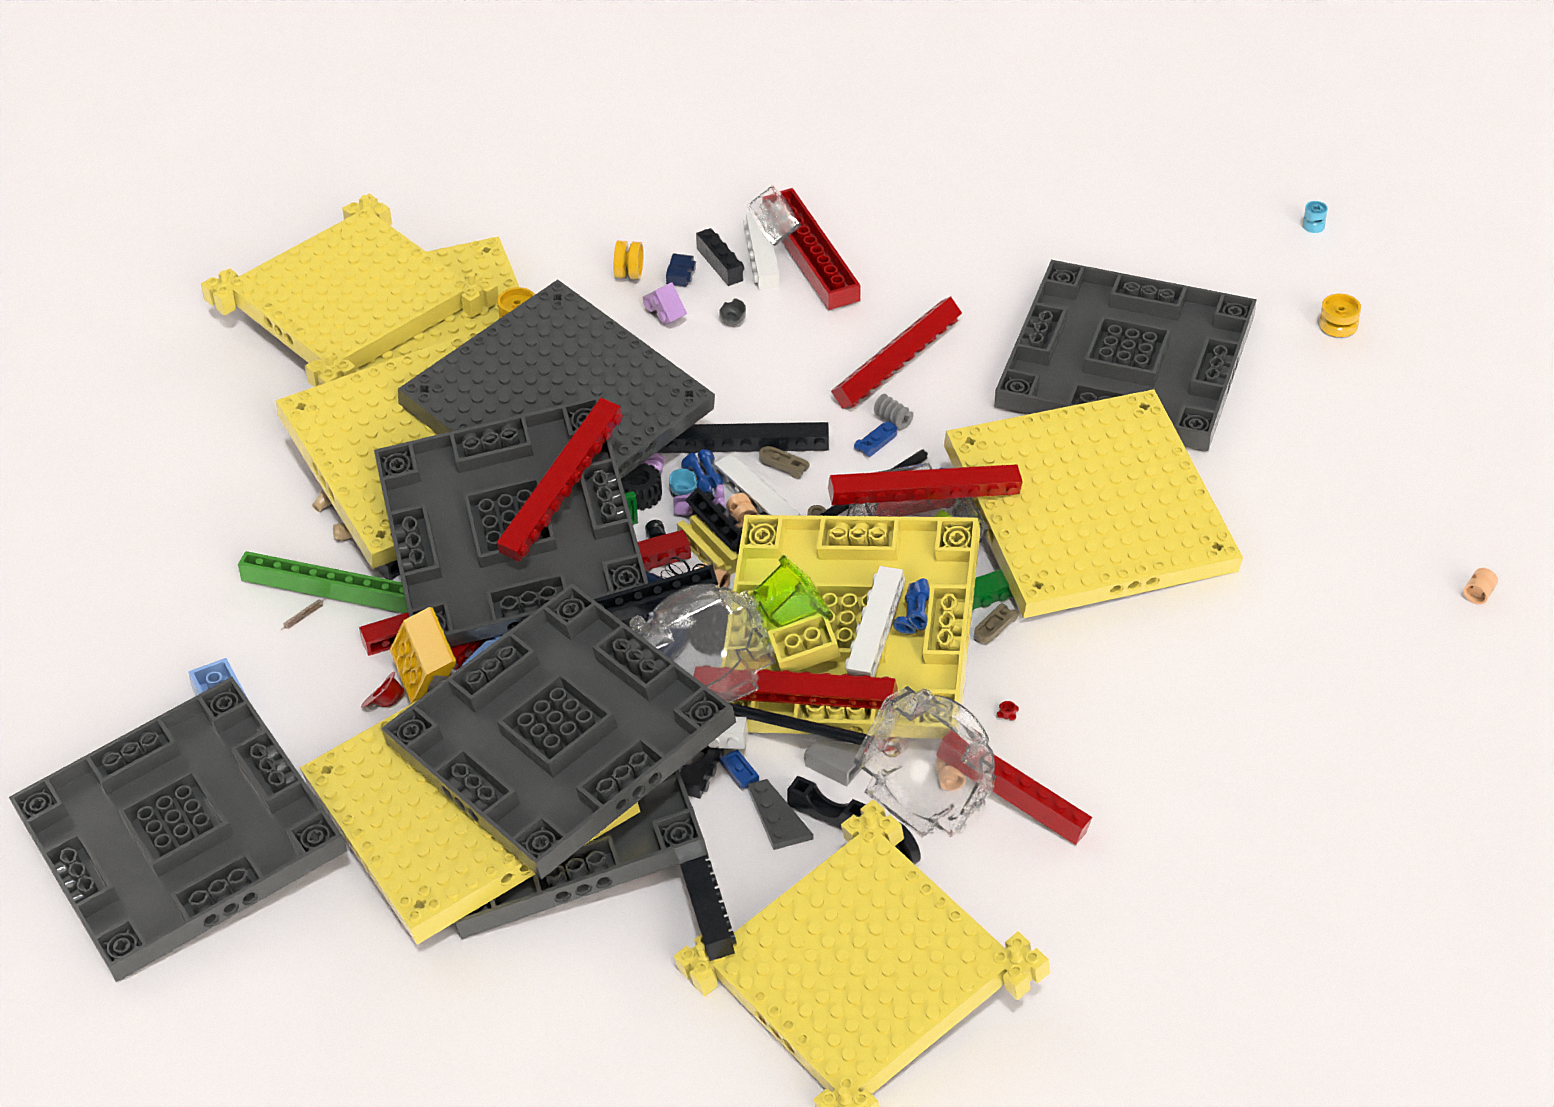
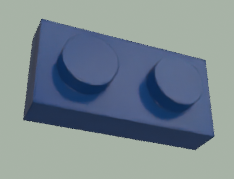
[720,749,759,789]

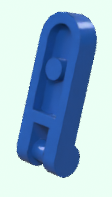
[854,422,897,457]

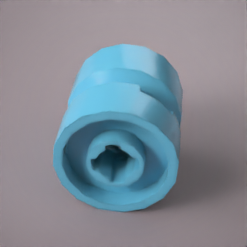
[1303,201,1328,233]

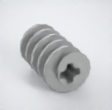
[874,394,914,430]

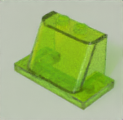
[753,555,832,628]

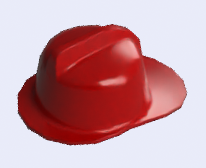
[361,672,405,708]

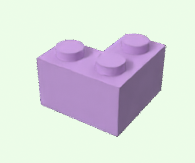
[642,282,687,325]

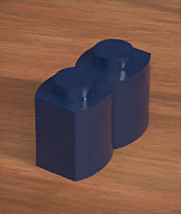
[666,253,696,287]

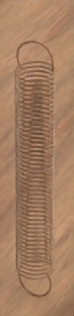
[281,599,326,630]

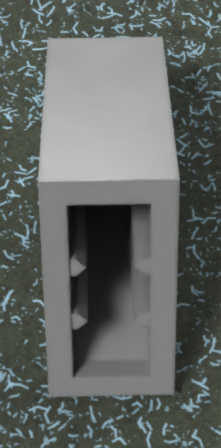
[804,740,869,787]

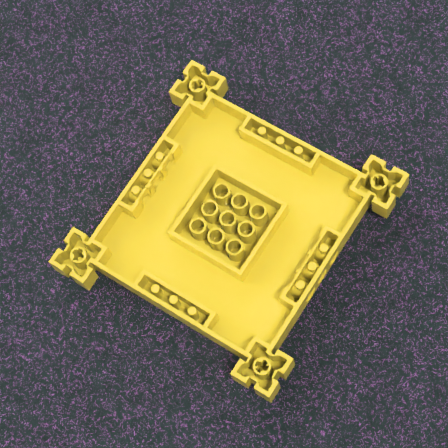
[201,193,498,387]
[673,799,1051,1107]

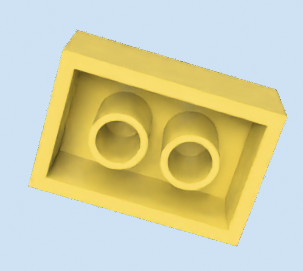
[768,612,841,672]

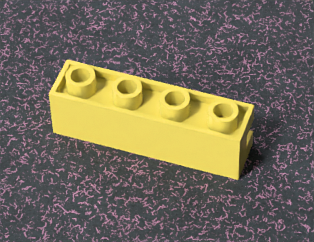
[677,514,738,575]

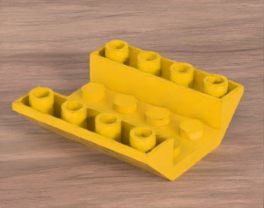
[390,607,456,704]

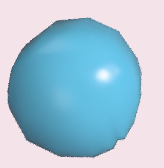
[669,469,697,496]

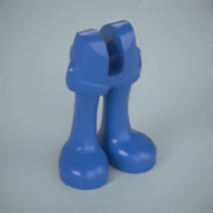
[681,449,724,494]
[893,578,930,634]

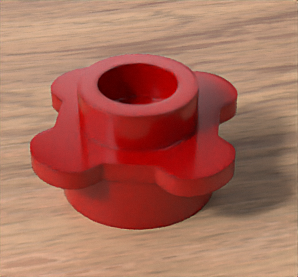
[997,701,1019,721]

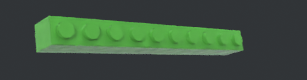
[238,551,408,613]

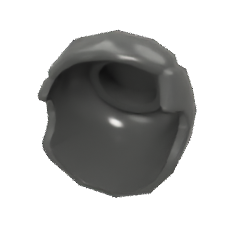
[719,298,746,326]

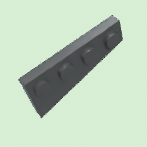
[747,779,813,850]

